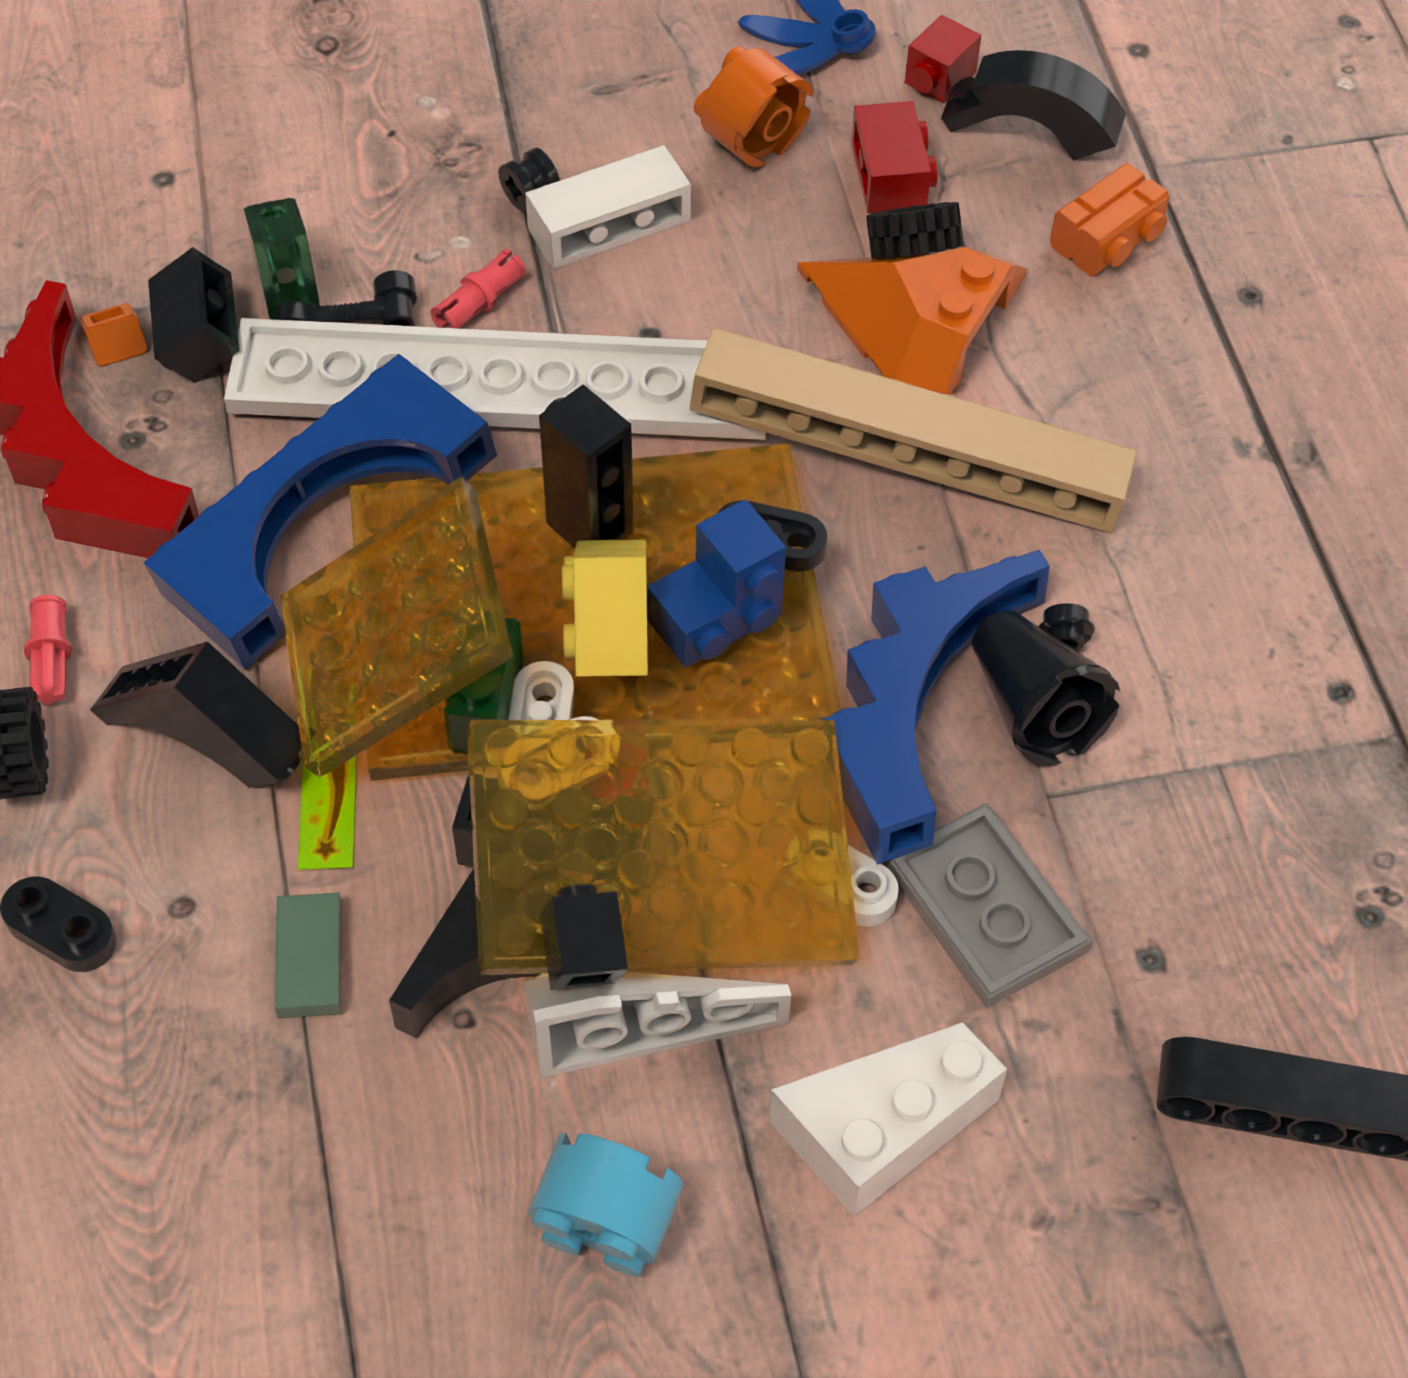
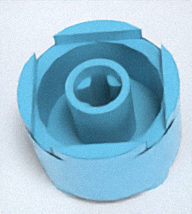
[528,1133,684,1277]

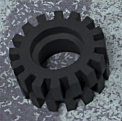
[866,202,964,259]
[0,687,49,799]

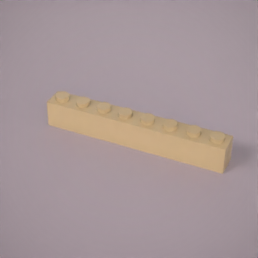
[689,328,1137,533]

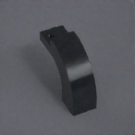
[941,50,1126,161]

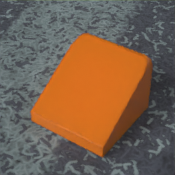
[79,302,147,366]

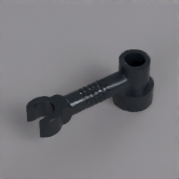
[277,270,417,326]

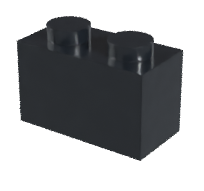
[148,247,240,383]

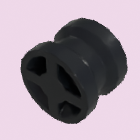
[498,147,560,211]

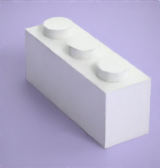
[525,145,691,269]

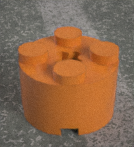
[694,46,813,167]

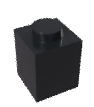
[540,884,628,990]

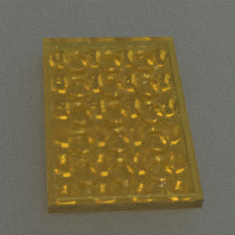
[467,720,860,975]

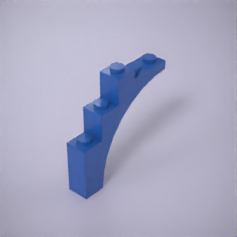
[820,550,1050,864]

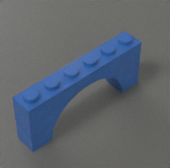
[143,353,497,670]

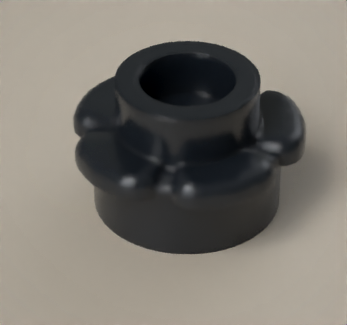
[1039,603,1095,651]

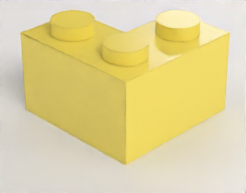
[562,540,648,676]

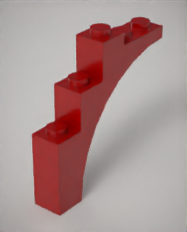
[0,280,199,558]

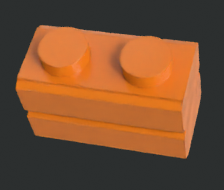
[1050,162,1170,277]

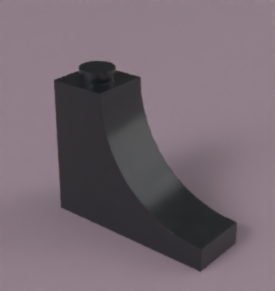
[90,641,310,788]
[389,850,565,1039]

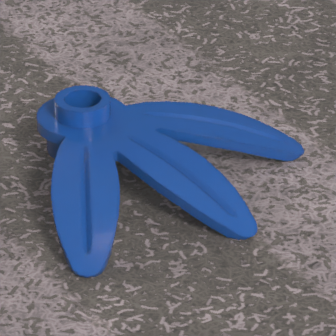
[738,0,876,74]

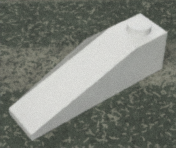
[523,971,791,1078]

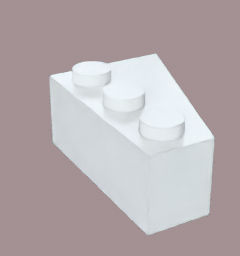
[768,1022,1007,1217]

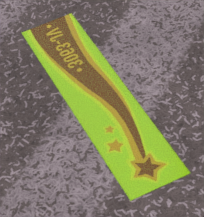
[298,670,359,870]

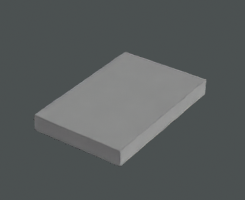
[884,803,1092,1008]

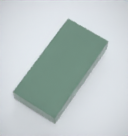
[275,892,342,1018]

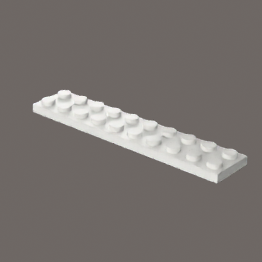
[224,318,766,440]

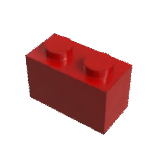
[851,101,937,213]

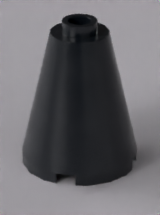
[972,610,1120,765]

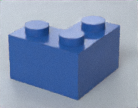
[647,499,786,668]

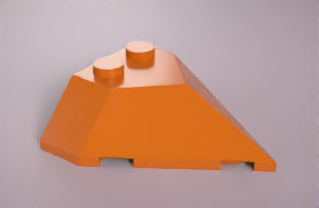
[797,247,1027,395]

